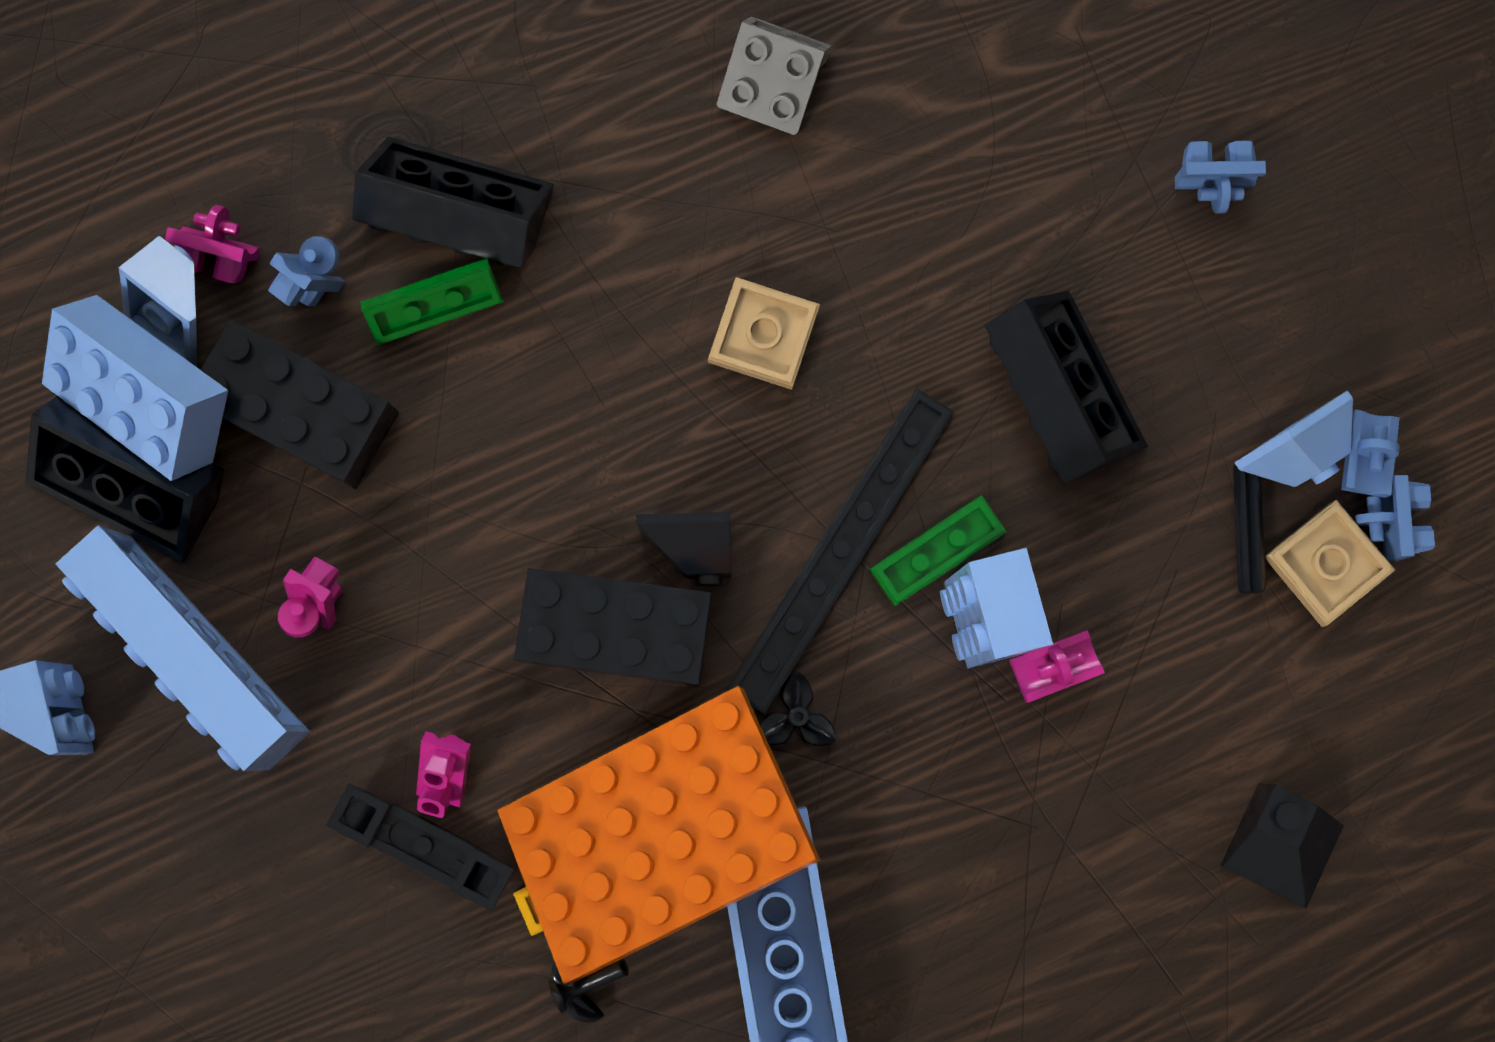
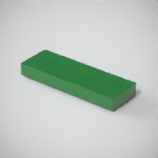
[360,258,503,345]
[869,495,1007,607]

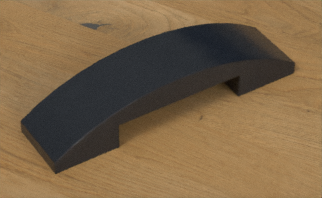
[326,783,515,912]

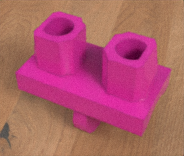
[165,205,260,284]
[278,557,342,638]
[1009,630,1105,703]
[416,731,471,818]

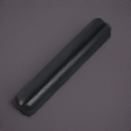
[1233,464,1266,594]

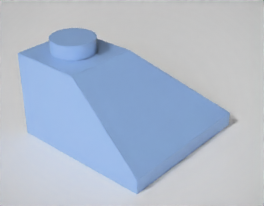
[119,236,198,366]
[1235,390,1353,487]

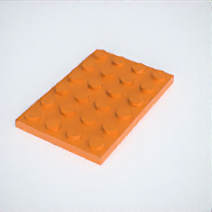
[497,686,820,984]

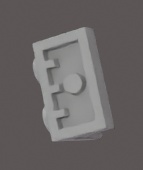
[717,16,832,135]

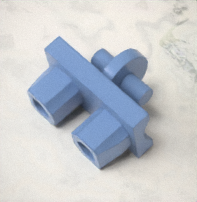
[1175,141,1266,214]
[268,236,346,307]
[1341,409,1400,498]
[1354,475,1435,561]

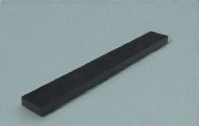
[726,388,954,714]

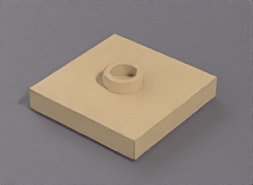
[708,277,820,390]
[1264,500,1395,627]

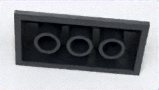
[352,137,554,268]
[984,291,1148,484]
[26,396,224,562]

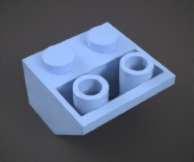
[0,660,95,755]

